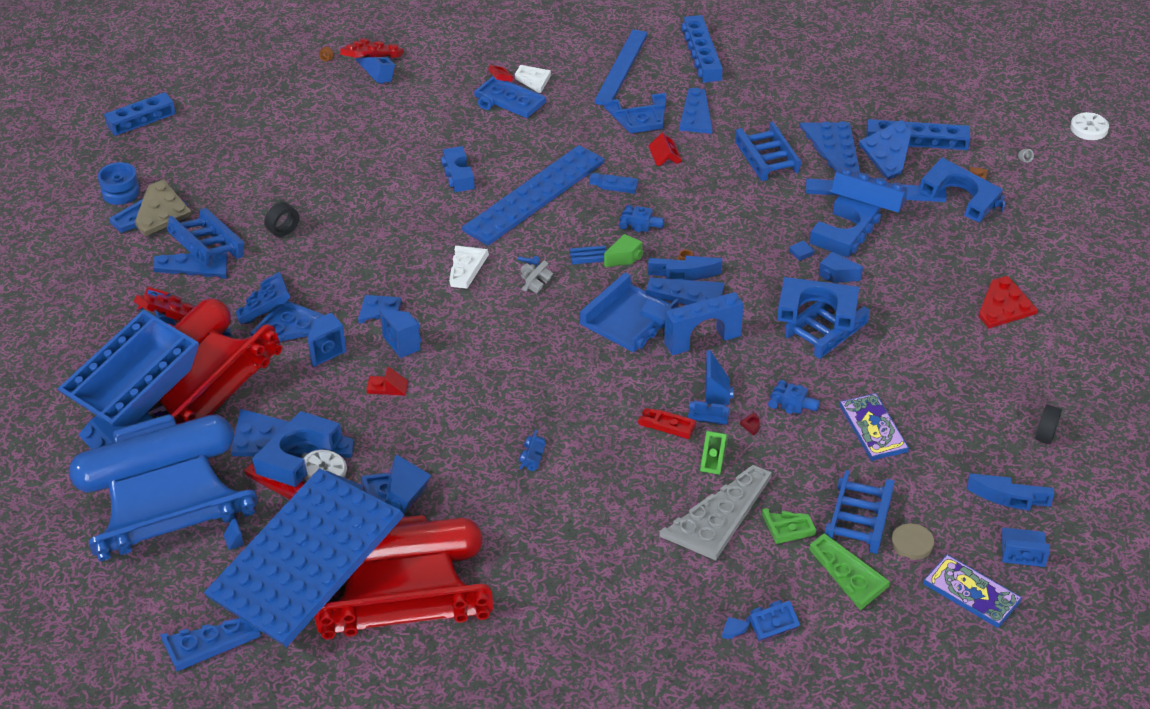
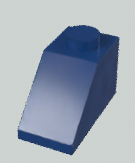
[819,252,863,283]

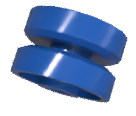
[98,162,140,205]

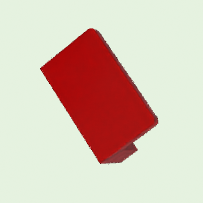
[649,132,682,166]

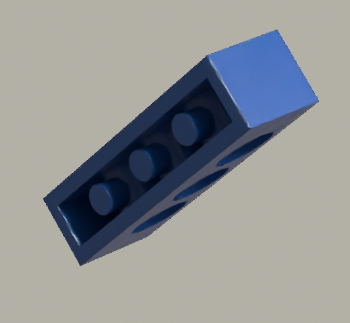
[104,92,176,136]

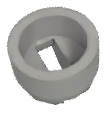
[1018,149,1034,163]

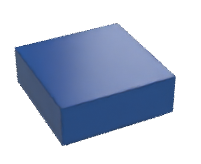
[789,240,814,261]

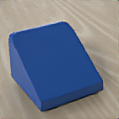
[224,519,244,550]

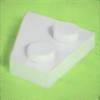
[515,65,551,93]

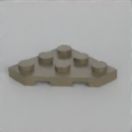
[135,179,191,236]

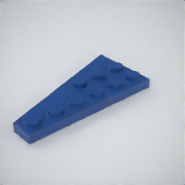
[800,122,860,174]

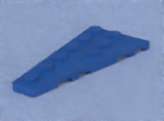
[231,409,354,458]

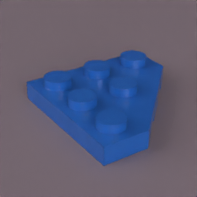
[859,120,912,180]
[236,271,291,325]
[250,301,325,341]

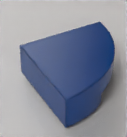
[722,617,749,639]

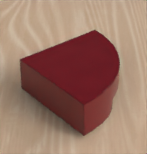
[740,412,760,436]

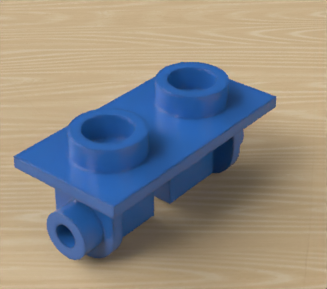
[688,400,730,425]
[518,430,546,471]

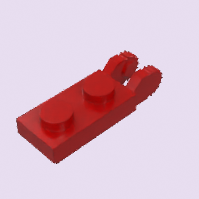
[637,408,696,439]

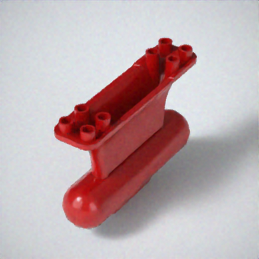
[159,298,283,425]
[315,515,493,639]

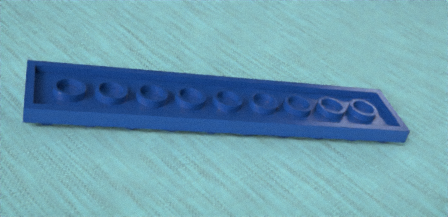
[462,145,605,246]

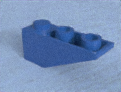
[356,57,395,84]

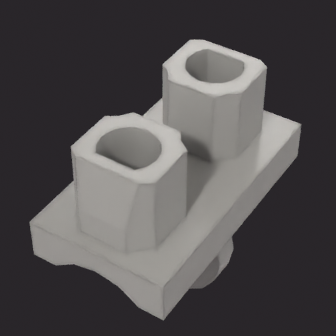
[521,260,553,293]

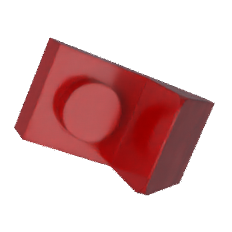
[366,367,408,396]

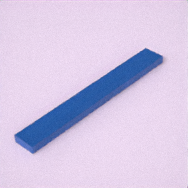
[595,29,648,105]
[806,178,946,202]

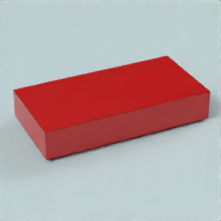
[488,65,513,82]

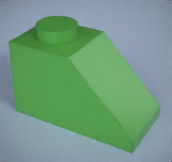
[604,234,643,267]
[700,431,729,475]

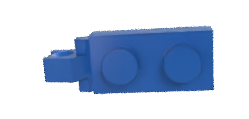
[590,173,639,194]

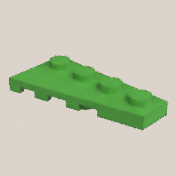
[809,533,890,611]

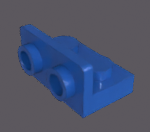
[746,600,800,641]

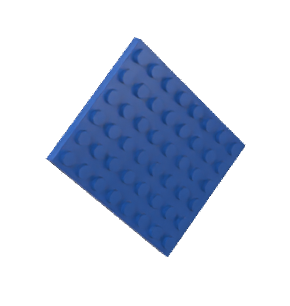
[204,468,404,648]

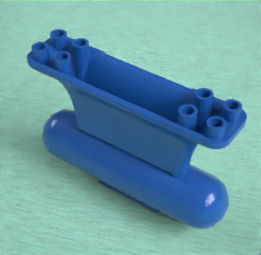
[68,415,257,561]

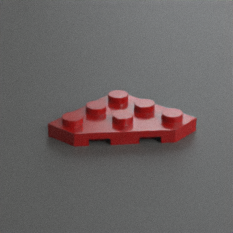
[340,38,404,58]
[979,275,1038,329]
[134,294,194,321]

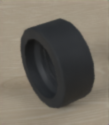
[264,202,299,237]
[1035,404,1062,444]

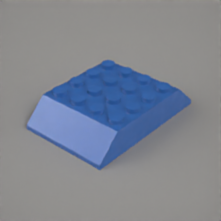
[57,310,199,426]

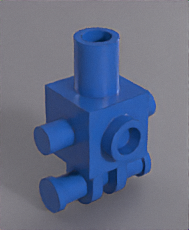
[619,205,665,232]
[768,380,820,414]

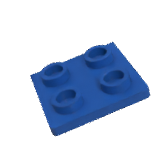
[1002,527,1050,567]

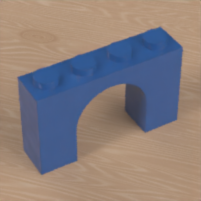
[918,158,1003,222]
[810,195,881,258]
[777,277,859,331]
[664,292,744,355]
[252,411,343,487]

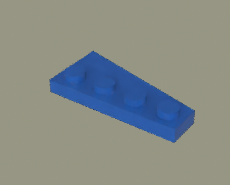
[153,252,228,279]

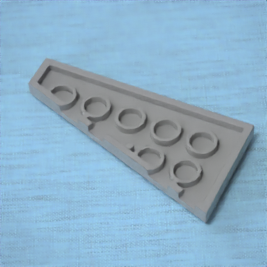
[659,465,772,560]

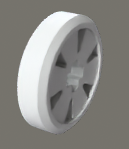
[1070,112,1109,140]
[304,450,347,481]

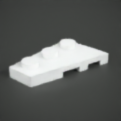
[449,246,489,289]

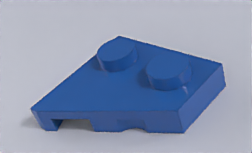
[358,295,402,323]

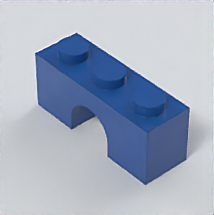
[440,146,475,192]

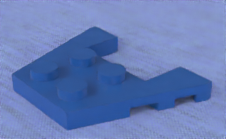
[604,93,666,133]

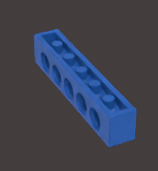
[681,15,723,82]
[866,119,970,150]

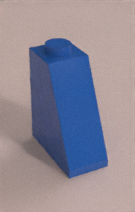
[385,455,431,514]

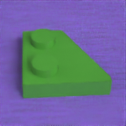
[762,509,816,544]

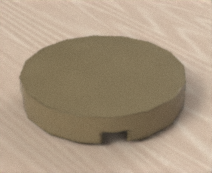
[891,523,934,560]

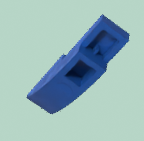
[648,256,722,280]
[967,473,1054,511]

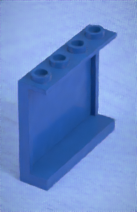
[580,272,679,352]

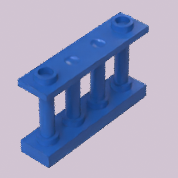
[735,122,801,181]
[167,208,244,267]
[785,301,870,359]
[825,470,895,554]

